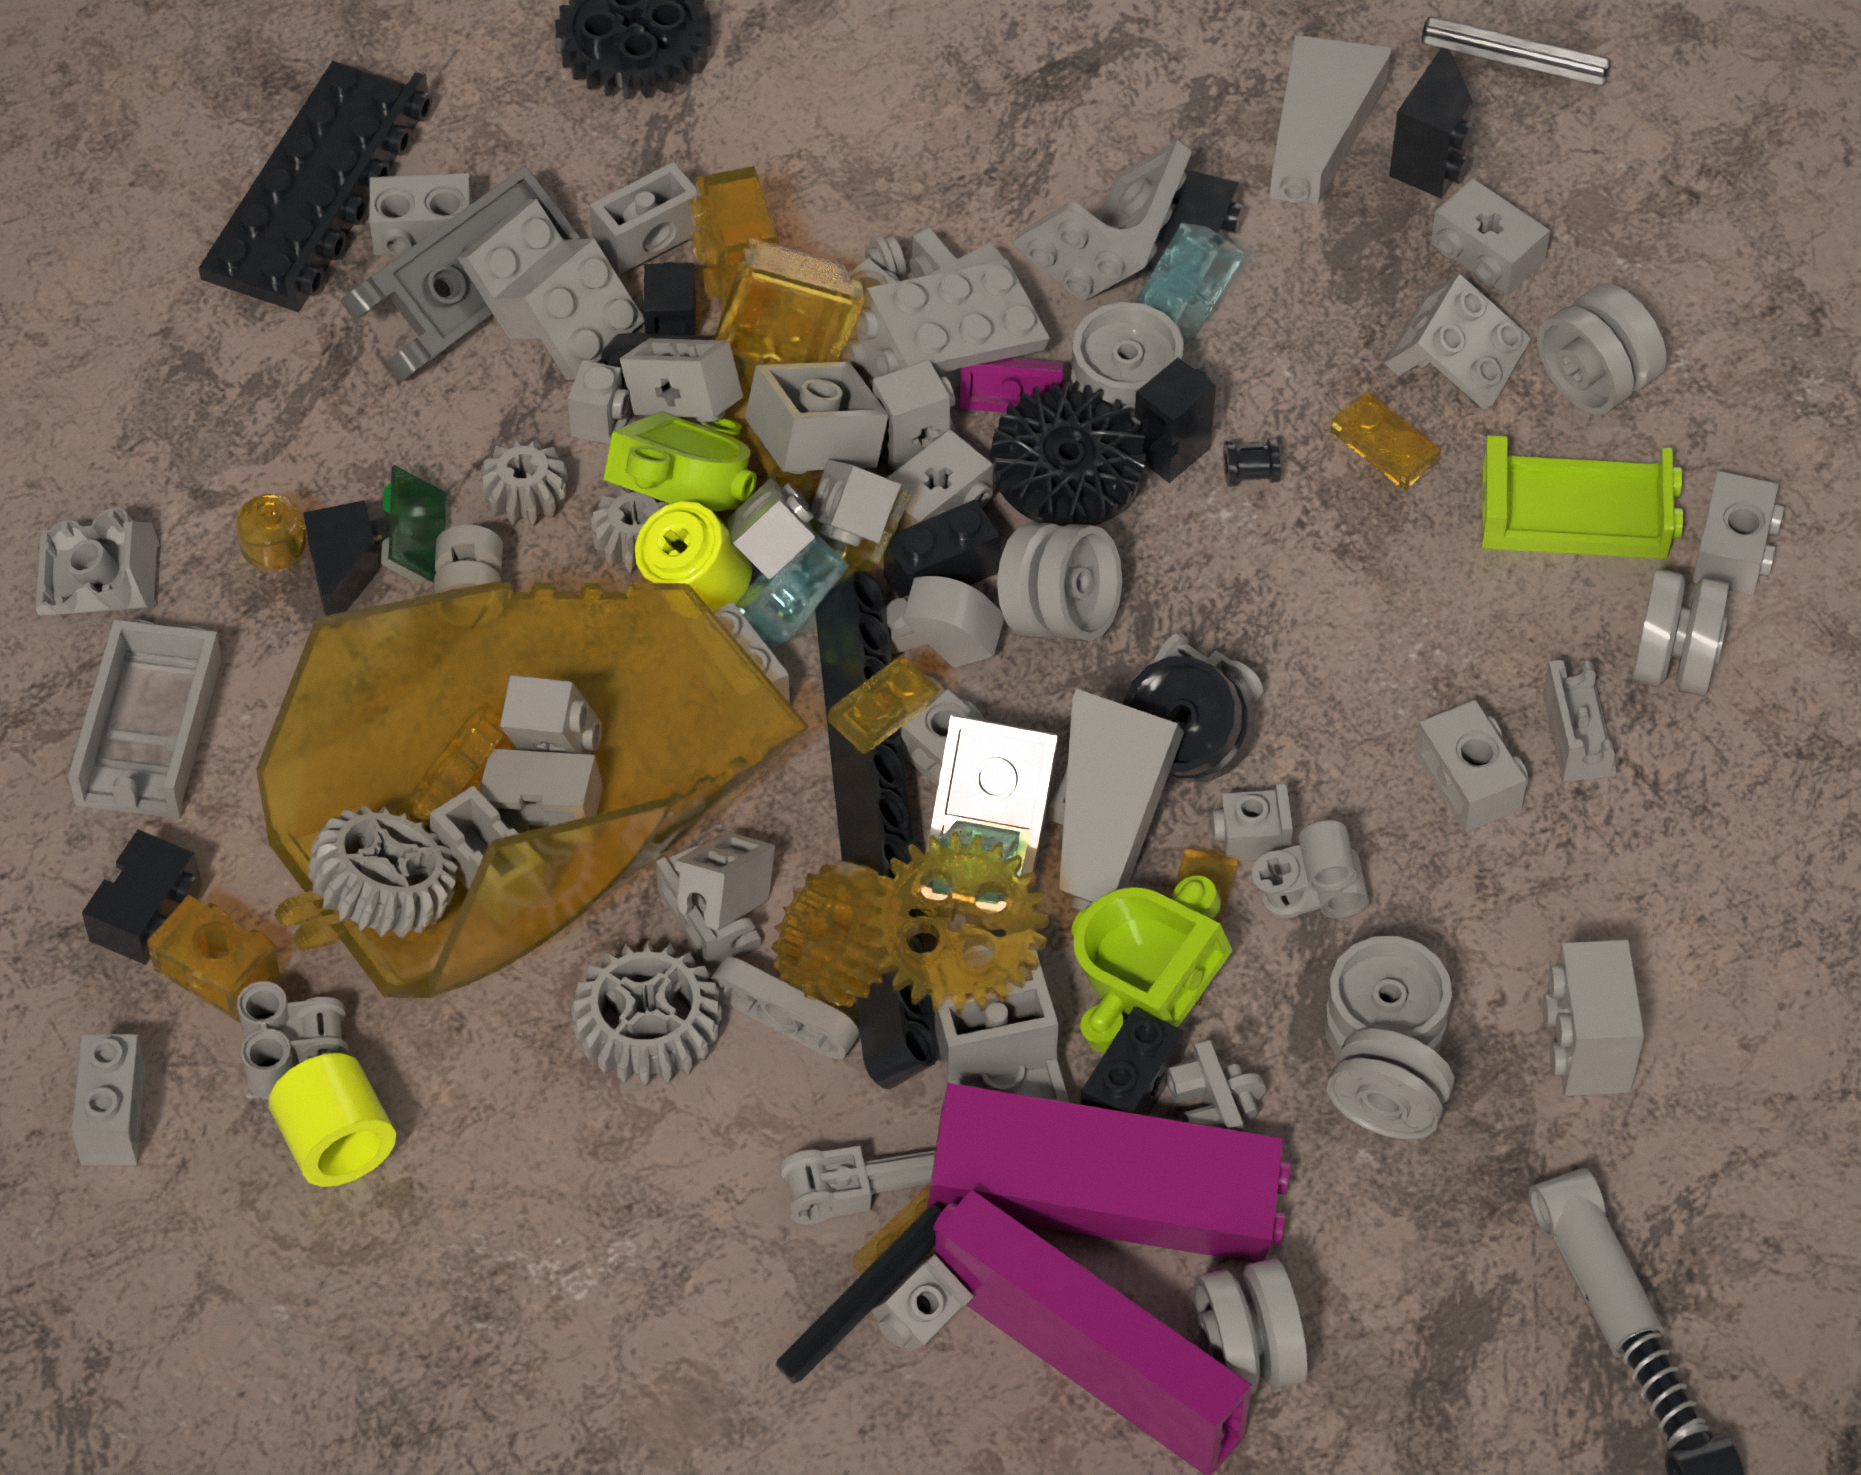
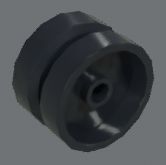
[1123,656,1255,782]

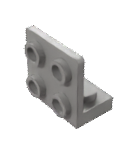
[1384,273,1530,409]

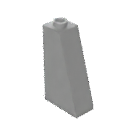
[1270,35,1391,205]
[1059,689,1184,912]

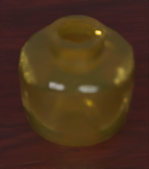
[235,493,306,571]

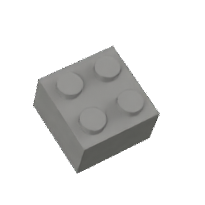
[745,362,889,474]
[1542,940,1644,1096]

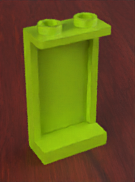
[1481,435,1683,559]

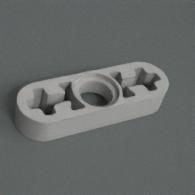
[709,957,860,1060]

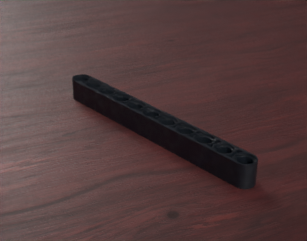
[815,570,938,1090]

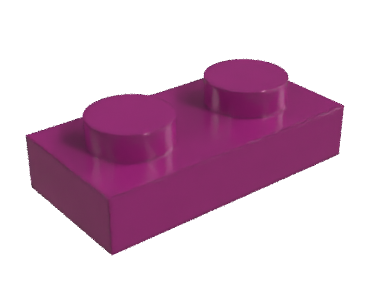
[959,358,1064,413]

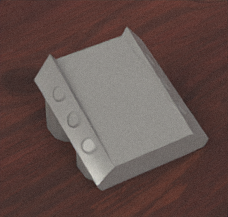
[35,507,161,616]

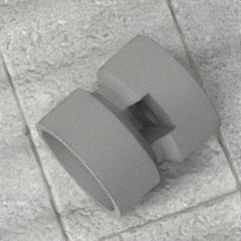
[433,525,503,623]

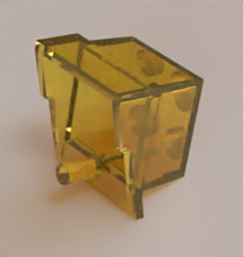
[714,237,865,384]

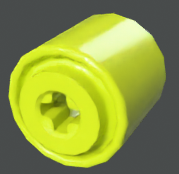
[634,501,752,619]
[268,1053,396,1187]

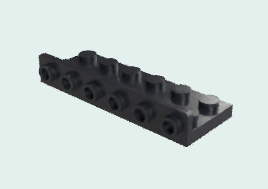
[199,60,432,313]

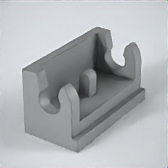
[1543,660,1617,782]
[675,831,775,931]
[655,845,761,971]

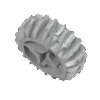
[308,805,458,938]
[571,941,722,1087]

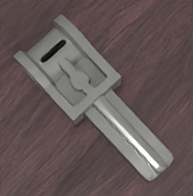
[779,1146,935,1225]

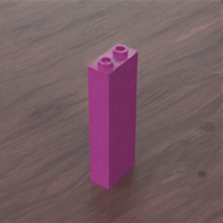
[927,1083,1290,1263]
[934,1190,1252,1475]

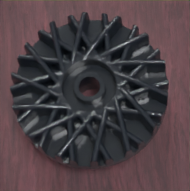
[990,381,1146,527]

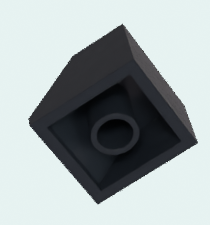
[1389,47,1475,199]

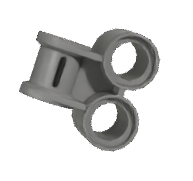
[1252,820,1369,919]
[237,981,350,1099]

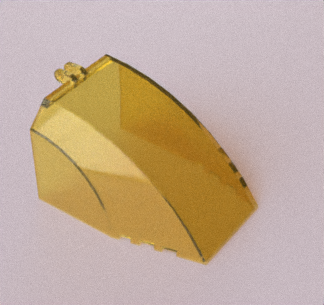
[256,582,809,998]

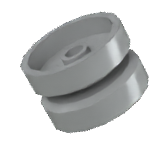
[1537,283,1667,415]
[1071,302,1184,426]
[997,523,1122,641]
[1632,568,1729,697]
[1324,936,1452,1059]
[1193,1258,1308,1395]

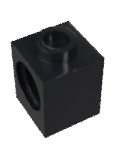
[644,262,696,335]

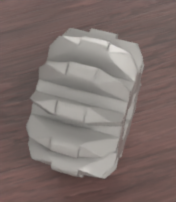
[480,438,568,526]
[591,486,669,573]

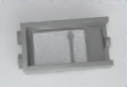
[68,620,223,819]

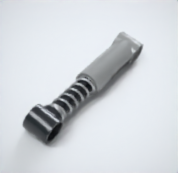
[1529,1168,1744,1475]

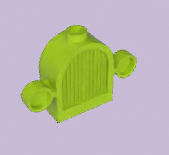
[603,411,757,511]
[1071,876,1233,1053]

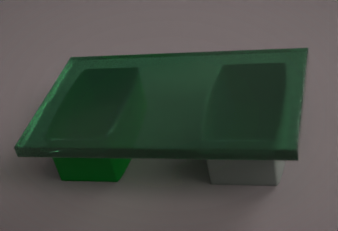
[381,465,446,584]

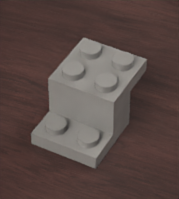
[457,199,644,380]
[922,931,1070,1103]

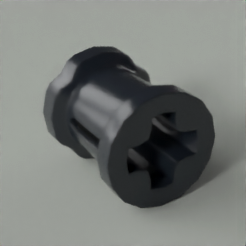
[1223,438,1281,487]

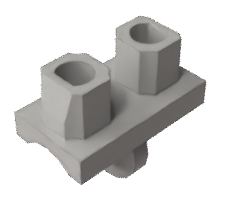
[1167,1040,1266,1131]

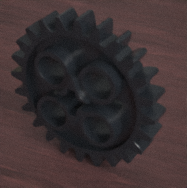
[555,0,712,99]

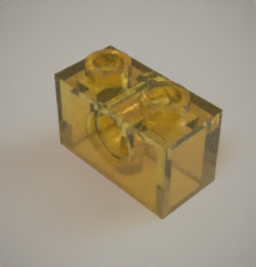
[147,895,281,1023]

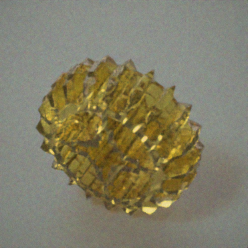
[771,860,905,1009]

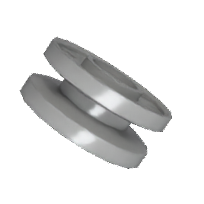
[1327,1028,1455,1140]

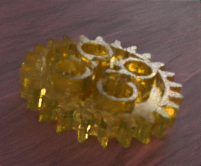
[866,832,1049,1015]

